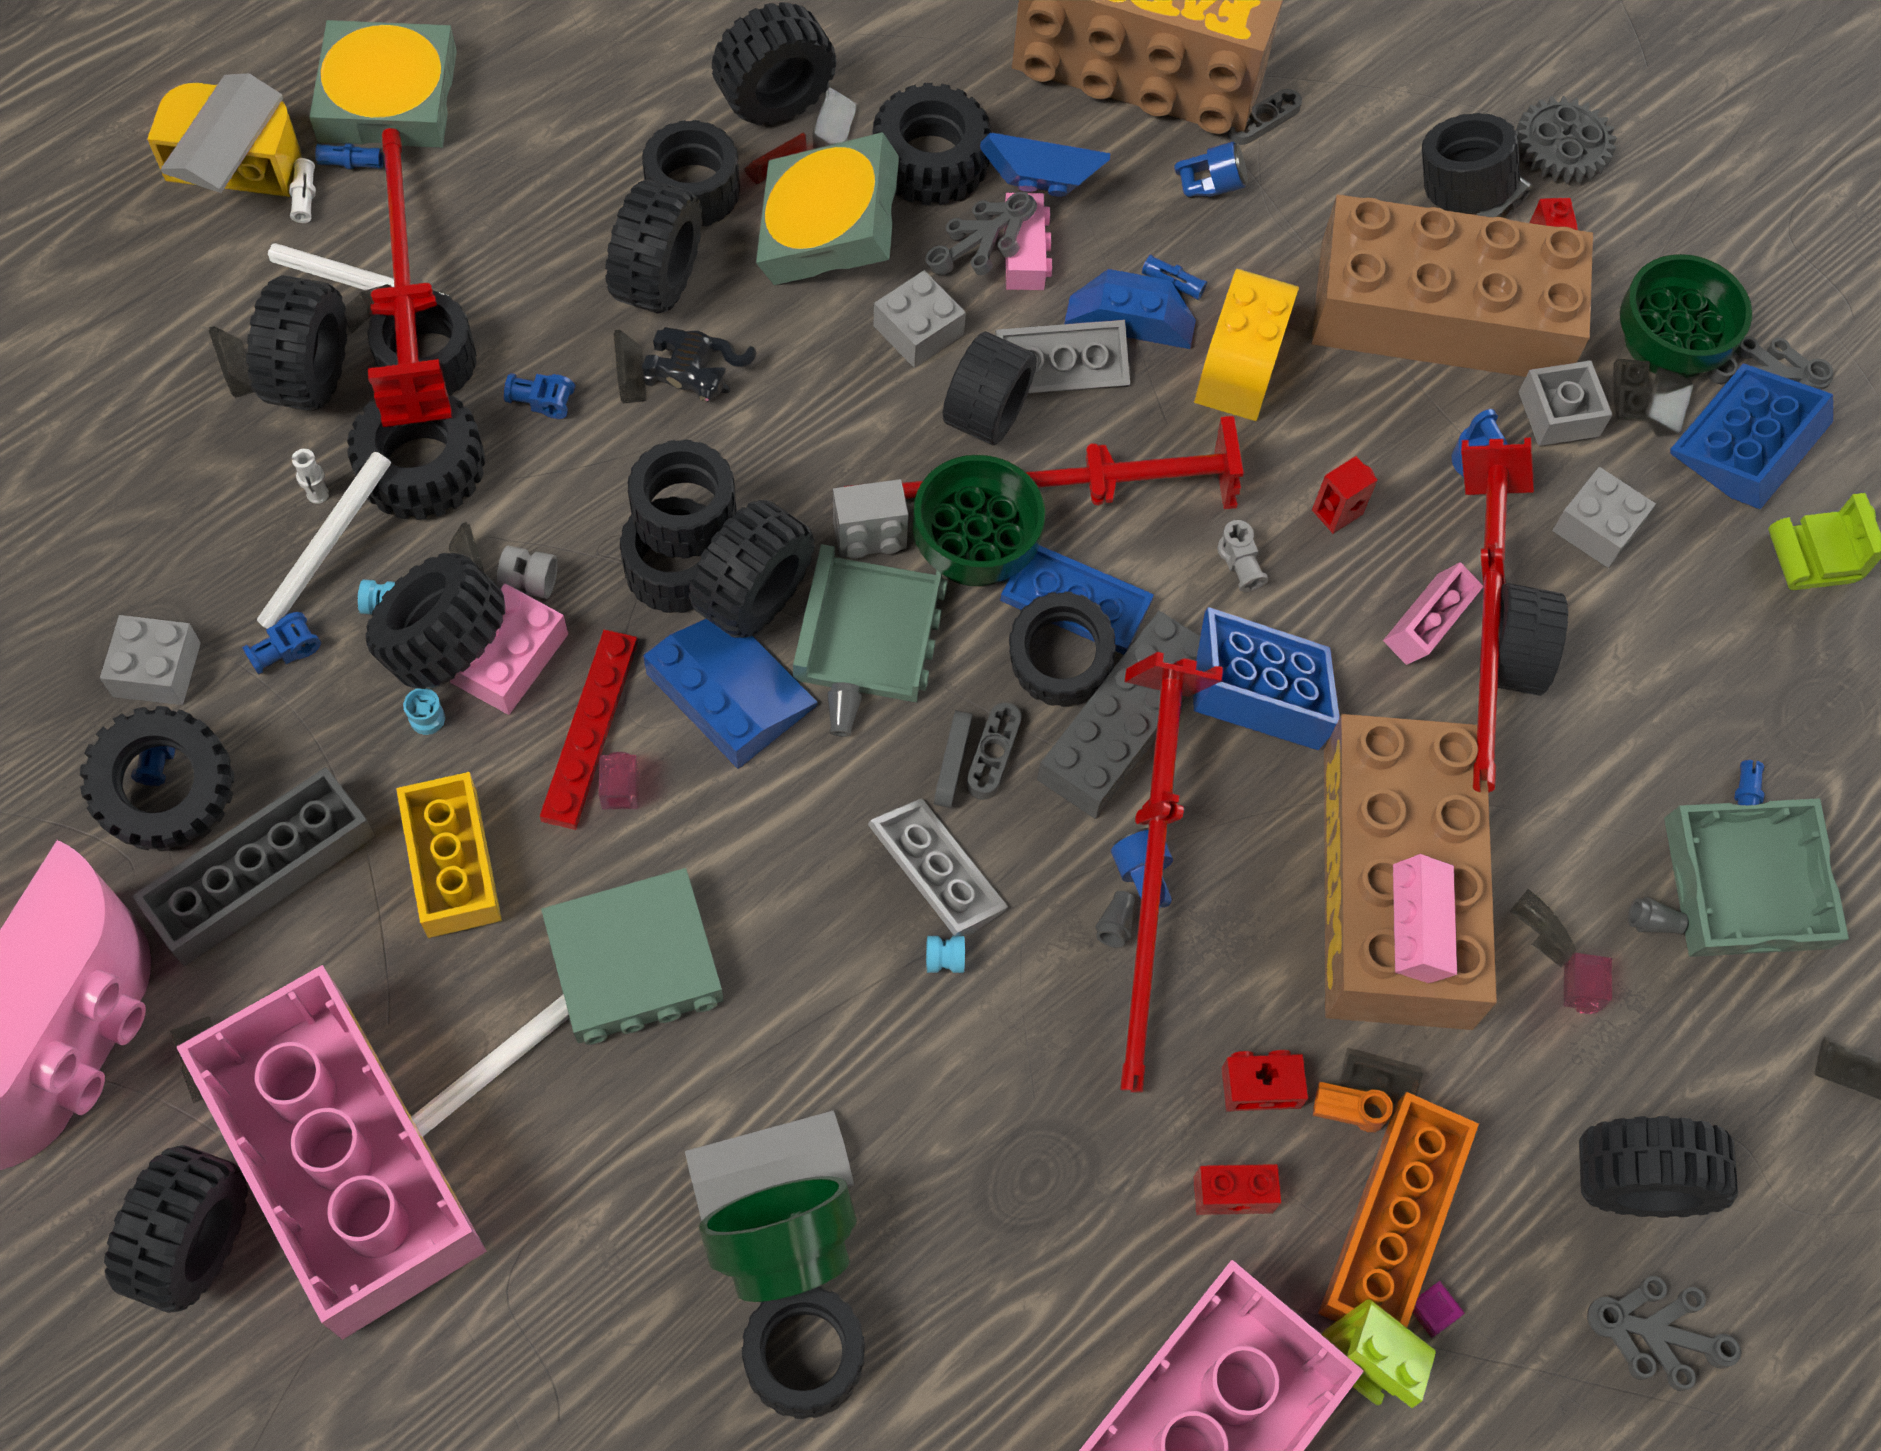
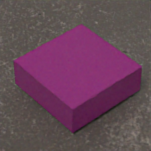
[1412,1281,1465,1338]

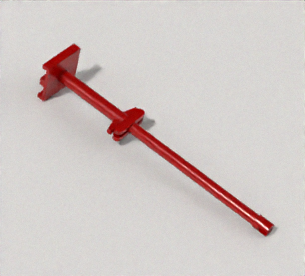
[368,128,452,427]
[844,416,1244,509]
[1461,437,1534,793]
[1120,652,1223,1093]

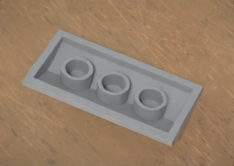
[161,73,283,193]
[995,320,1130,394]
[868,798,1008,936]
[685,1110,854,1221]

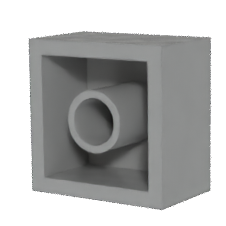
[873,270,966,368]
[1519,361,1612,446]
[1552,467,1656,568]
[833,479,908,559]
[100,615,201,705]

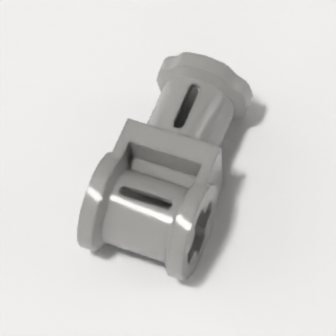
[1217,520,1268,593]

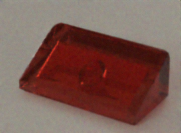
[744,132,807,185]

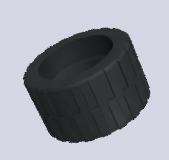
[1421,113,1520,213]
[642,120,740,226]
[367,290,477,397]
[942,331,1037,445]
[627,439,737,559]
[620,496,706,613]
[1479,583,1568,696]
[1009,591,1116,707]
[741,1286,865,1419]

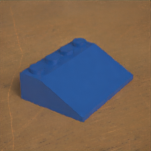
[1670,363,1833,509]
[1193,607,1339,750]
[643,619,818,769]

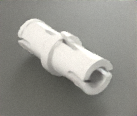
[289,158,316,223]
[292,449,329,504]

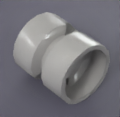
[497,545,558,599]

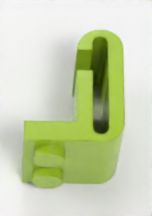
[1768,493,1881,590]
[1321,1299,1436,1408]

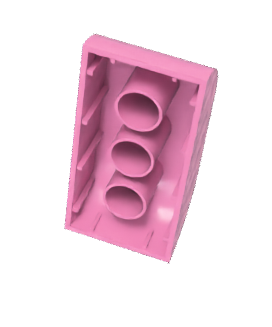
[0,840,151,1170]

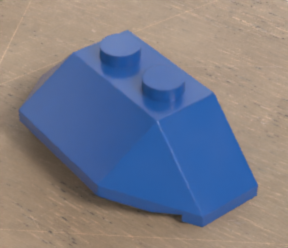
[980,133,1110,197]
[1064,269,1196,349]

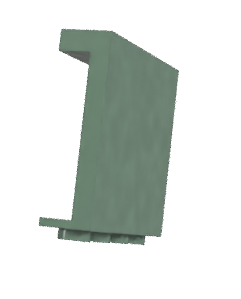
[793,544,948,703]
[541,868,724,1045]

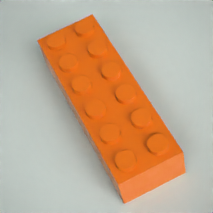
[1318,1092,1479,1328]

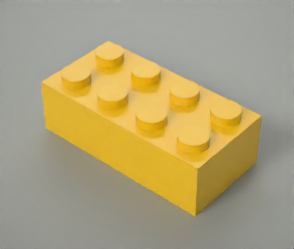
[396,772,502,938]

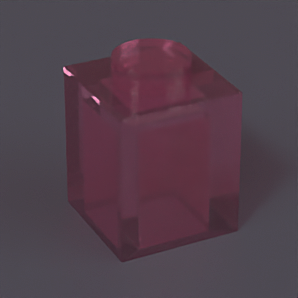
[598,752,639,810]
[1564,953,1612,1014]

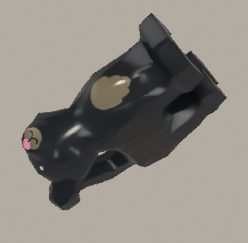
[642,327,757,402]

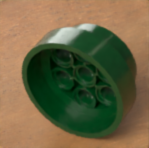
[1620,254,1752,379]
[913,455,1045,586]
[699,1176,857,1302]

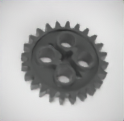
[1516,96,1617,184]

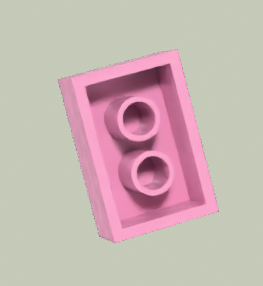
[450,584,568,715]

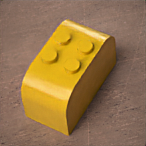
[147,83,302,197]
[1194,268,1299,421]

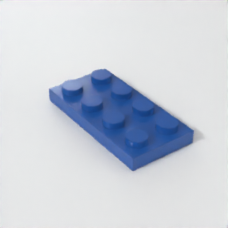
[1000,546,1154,655]

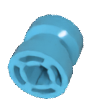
[358,579,395,615]
[403,688,445,735]
[926,936,965,973]

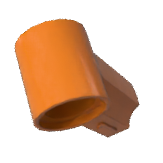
[1313,1082,1393,1132]

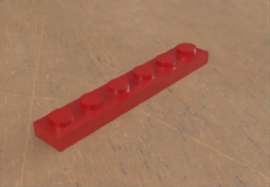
[539,629,638,830]

